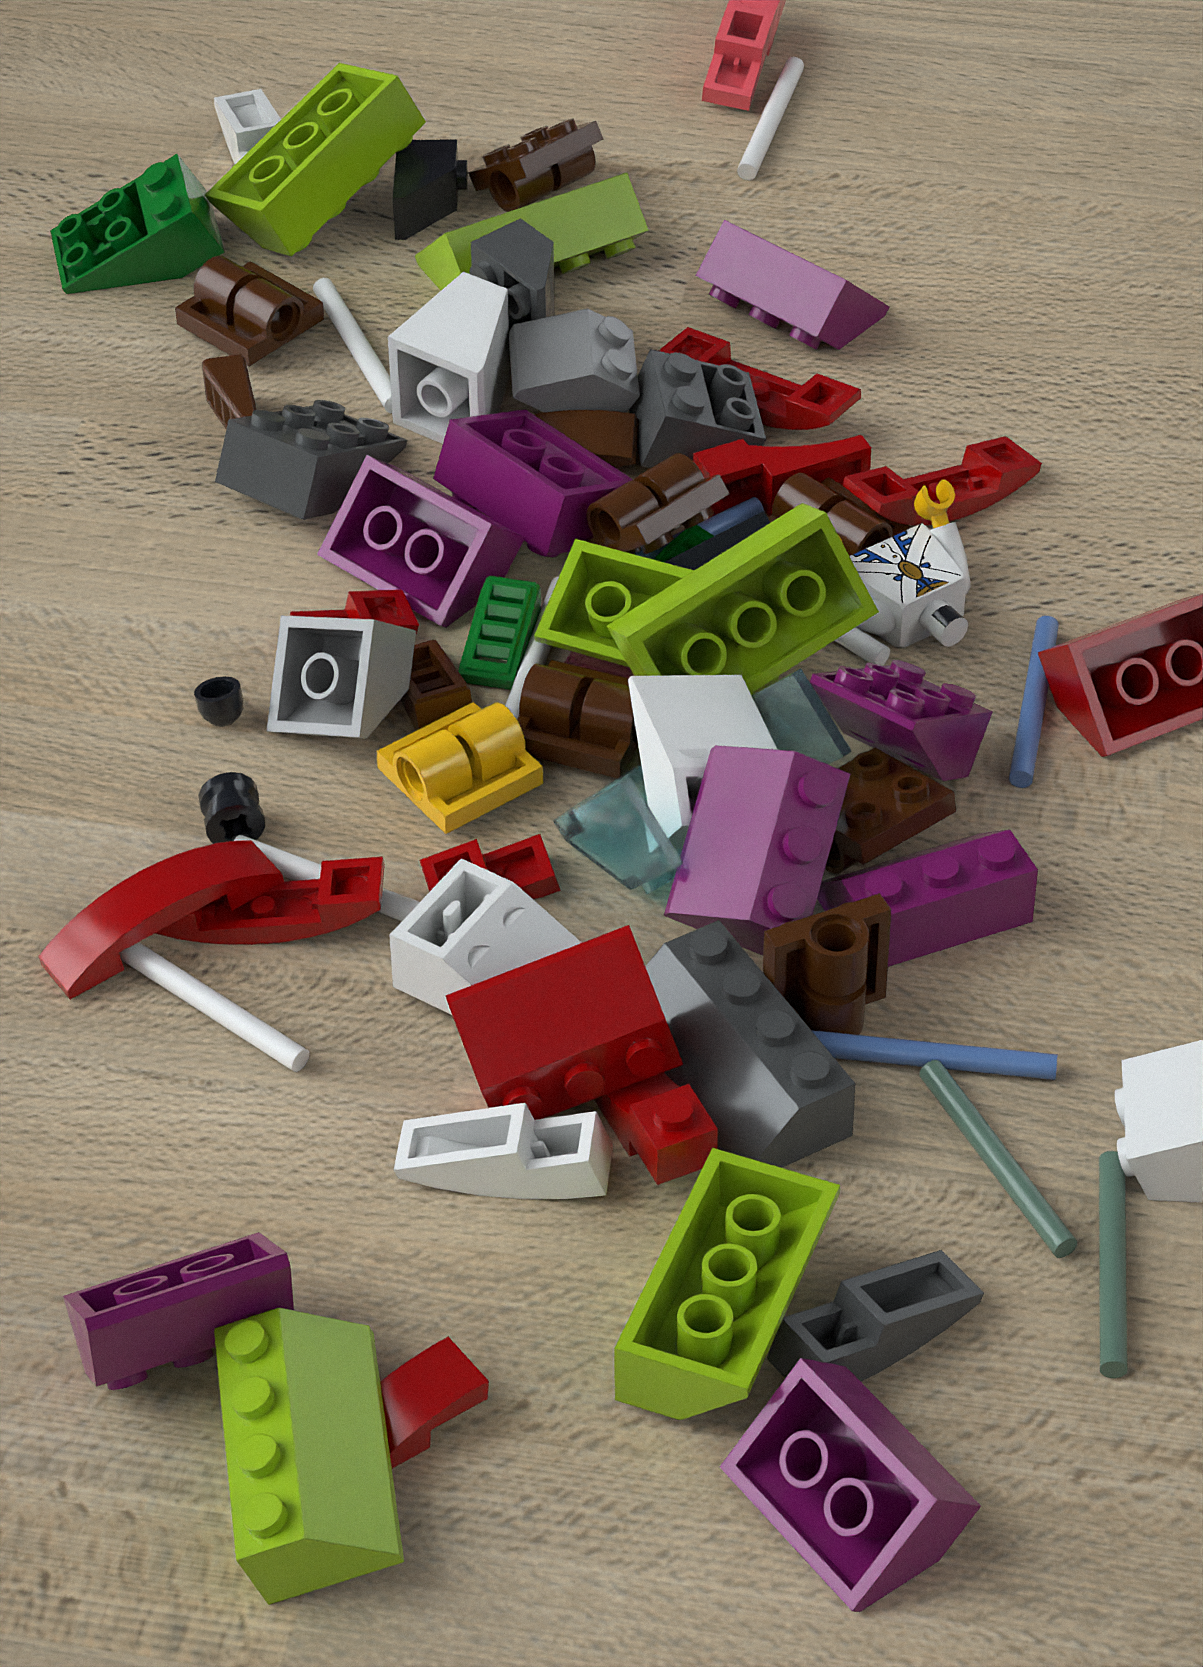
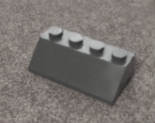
[646,920,856,1168]

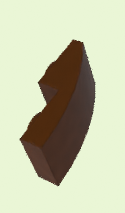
[533,410,639,468]

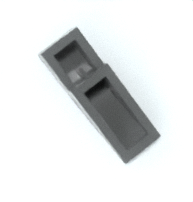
[767,1250,984,1381]

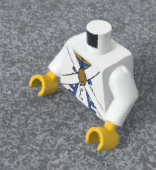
[838,480,971,648]

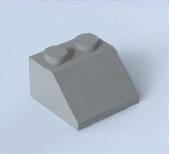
[508,308,640,413]
[267,615,416,739]

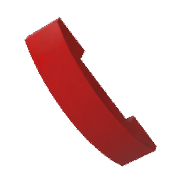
[658,327,861,430]
[843,436,1042,525]
[38,840,284,1000]
[154,856,385,945]

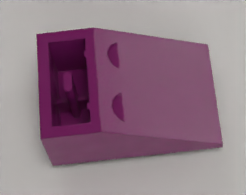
[810,660,993,781]

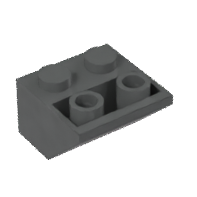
[470,218,555,352]
[629,349,766,468]

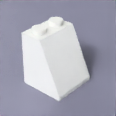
[388,271,510,444]
[1115,1040,1203,1202]

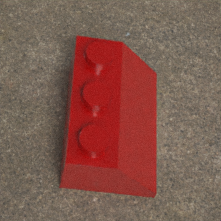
[1038,593,1203,757]
[445,925,683,1120]

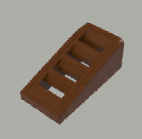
[202,354,257,430]
[400,639,472,731]

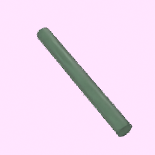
[919,1060,1077,1258]
[1099,1151,1128,1378]

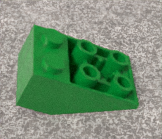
[50,154,225,294]

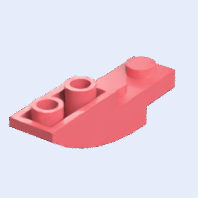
[702,0,786,111]

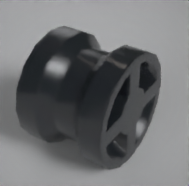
[198,772,265,844]

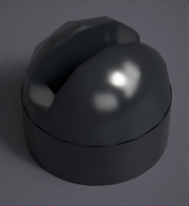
[194,676,244,727]

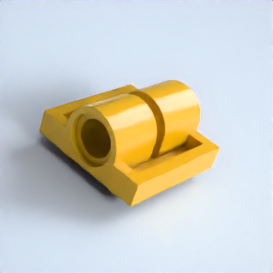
[376,702,544,834]

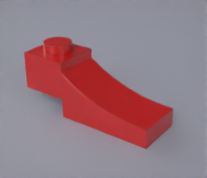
[693,435,872,517]
[594,1072,718,1185]

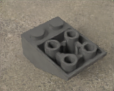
[215,400,408,520]

